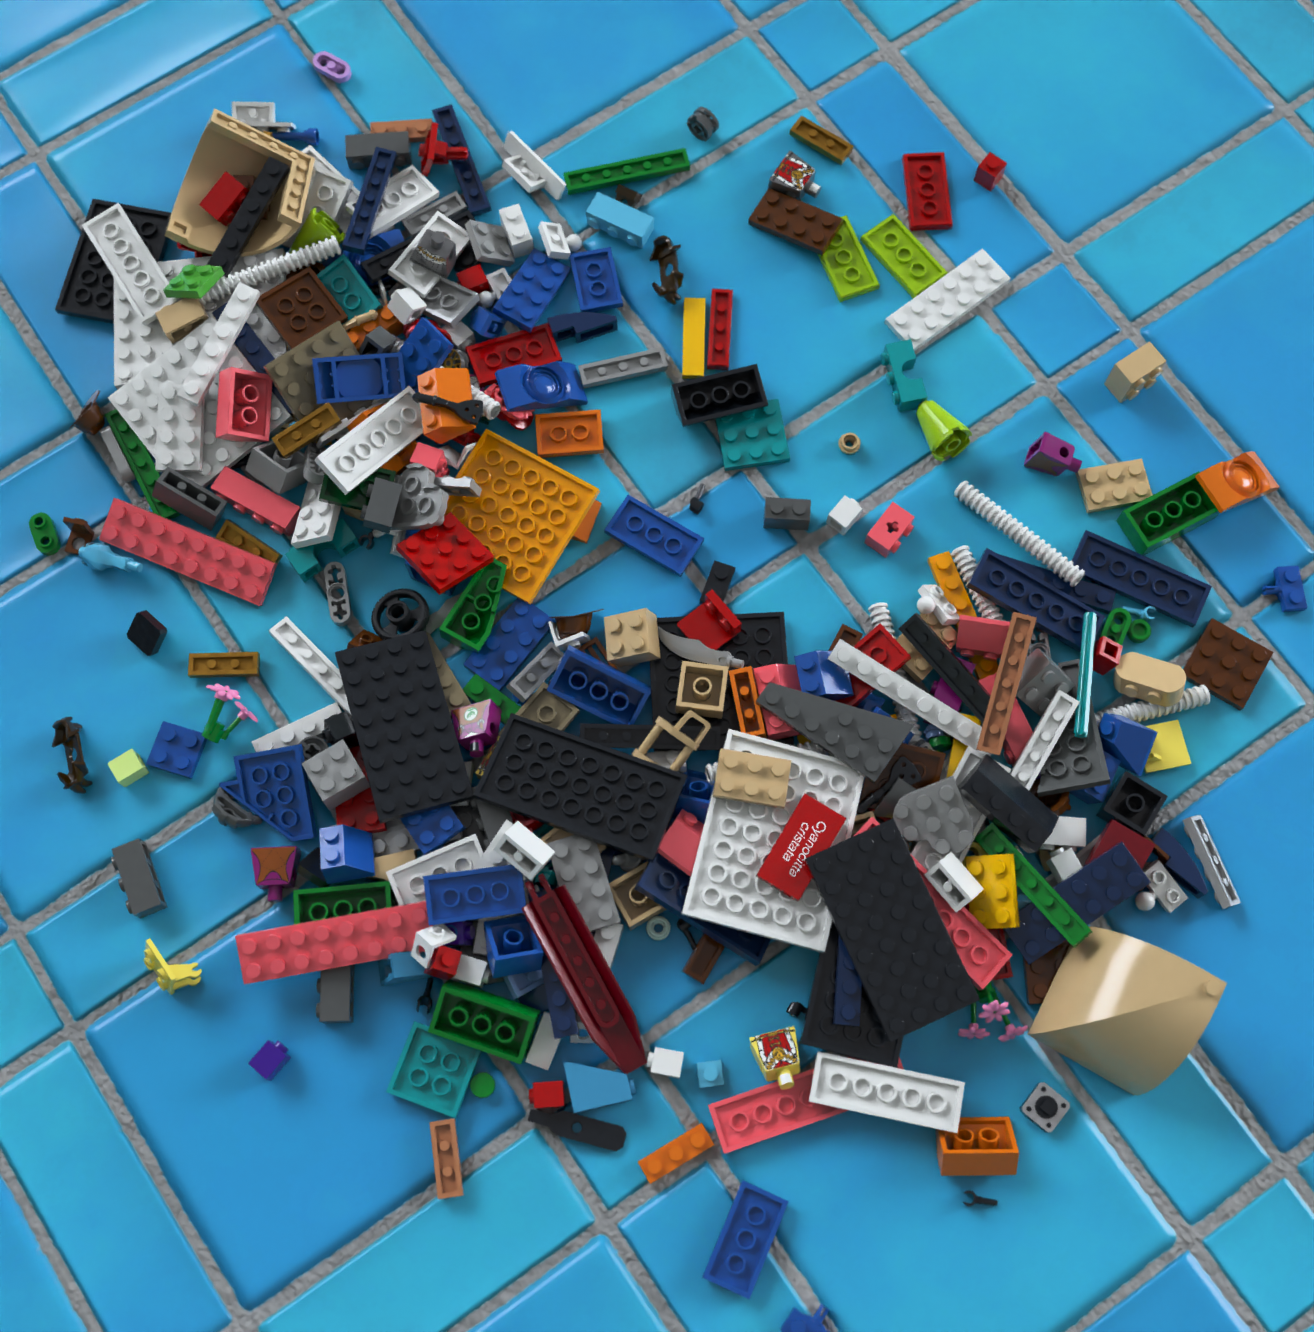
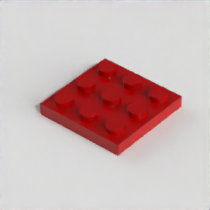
[396,512,494,595]

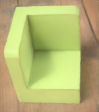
[108,749,150,787]

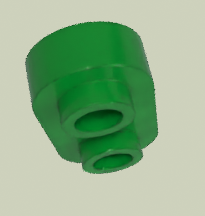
[29,513,61,556]
[1099,608,1132,645]

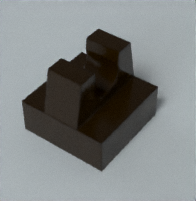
[615,184,642,208]

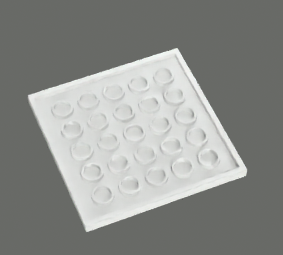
[108,316,293,488]

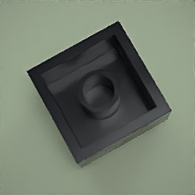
[1096,771,1168,837]

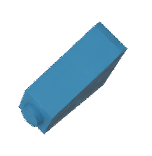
[378,951,434,986]
[564,1062,636,1114]

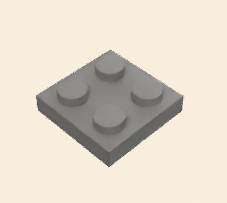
[465,220,515,267]

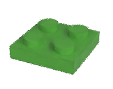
[163,264,225,299]

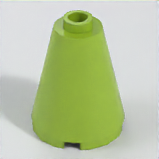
[288,208,345,254]
[916,400,972,461]

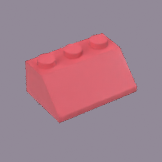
[215,367,272,442]
[956,615,1010,661]
[753,664,802,741]
[658,809,704,877]

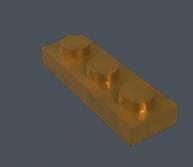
[789,115,853,165]
[272,402,342,459]
[215,519,283,565]
[188,652,260,678]

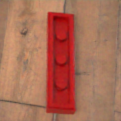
[707,289,733,370]

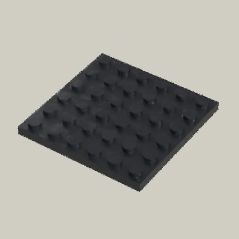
[650,612,794,752]

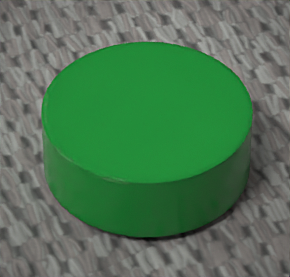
[1127,619,1151,643]
[928,736,952,752]
[470,1072,496,1098]

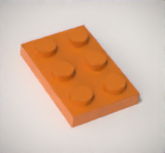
[535,409,604,458]

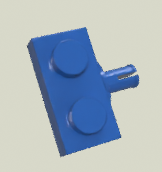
[1262,566,1308,612]
[780,1303,830,1332]

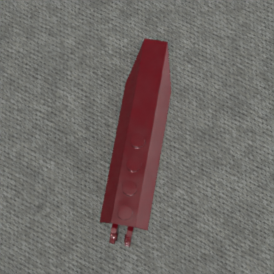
[521,873,647,1074]

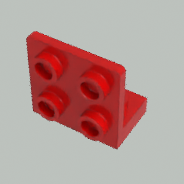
[677,589,742,650]

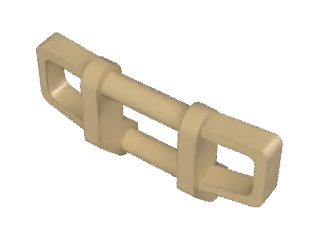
[632,710,711,772]

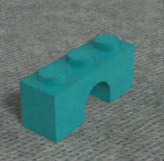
[881,339,928,412]
[285,518,360,582]

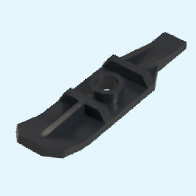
[528,1109,626,1151]

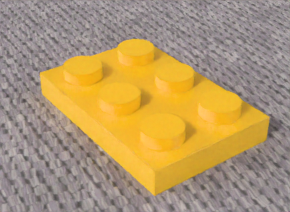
[965,854,1020,929]

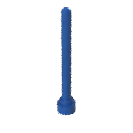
[272,128,319,145]

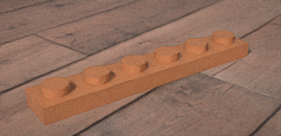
[976,612,1037,756]

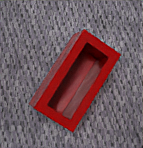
[199,171,249,227]

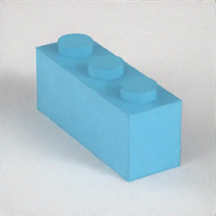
[586,192,654,248]

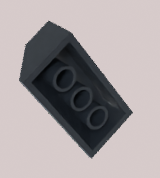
[671,364,768,427]
[958,754,1059,853]

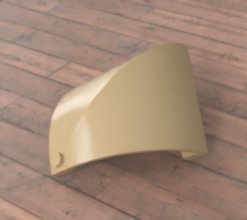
[165,108,315,257]
[1028,926,1227,1095]

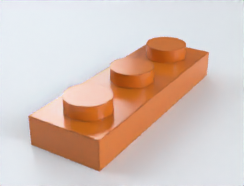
[638,1123,714,1184]

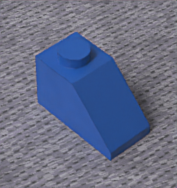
[469,306,507,339]

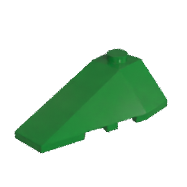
[439,559,507,652]

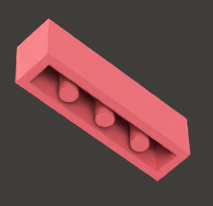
[210,466,301,537]
[978,673,1033,767]

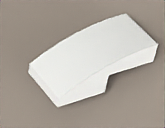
[525,1011,561,1070]

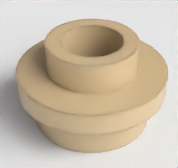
[838,433,861,454]

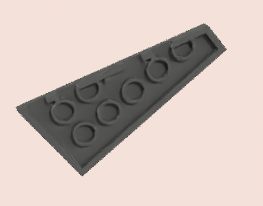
[1037,659,1110,797]
[756,682,915,783]

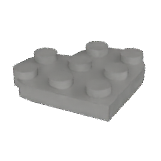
[390,463,449,530]
[893,776,974,854]

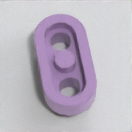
[313,51,352,83]

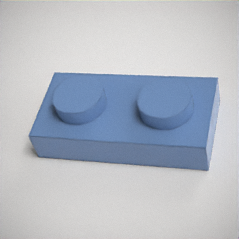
[503,969,544,999]

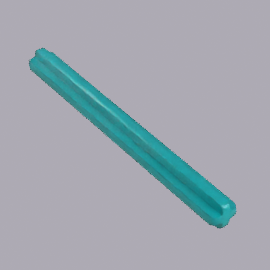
[1074,612,1097,738]

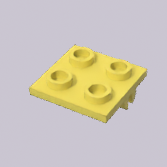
[1144,720,1191,774]
[143,938,202,995]

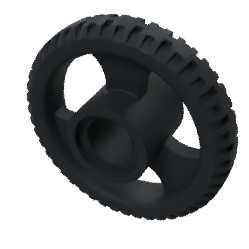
[371,588,430,640]

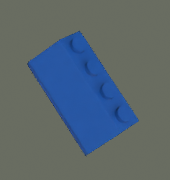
[546,645,651,725]

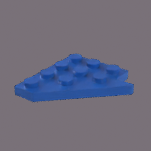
[219,744,318,842]

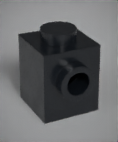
[322,712,358,749]

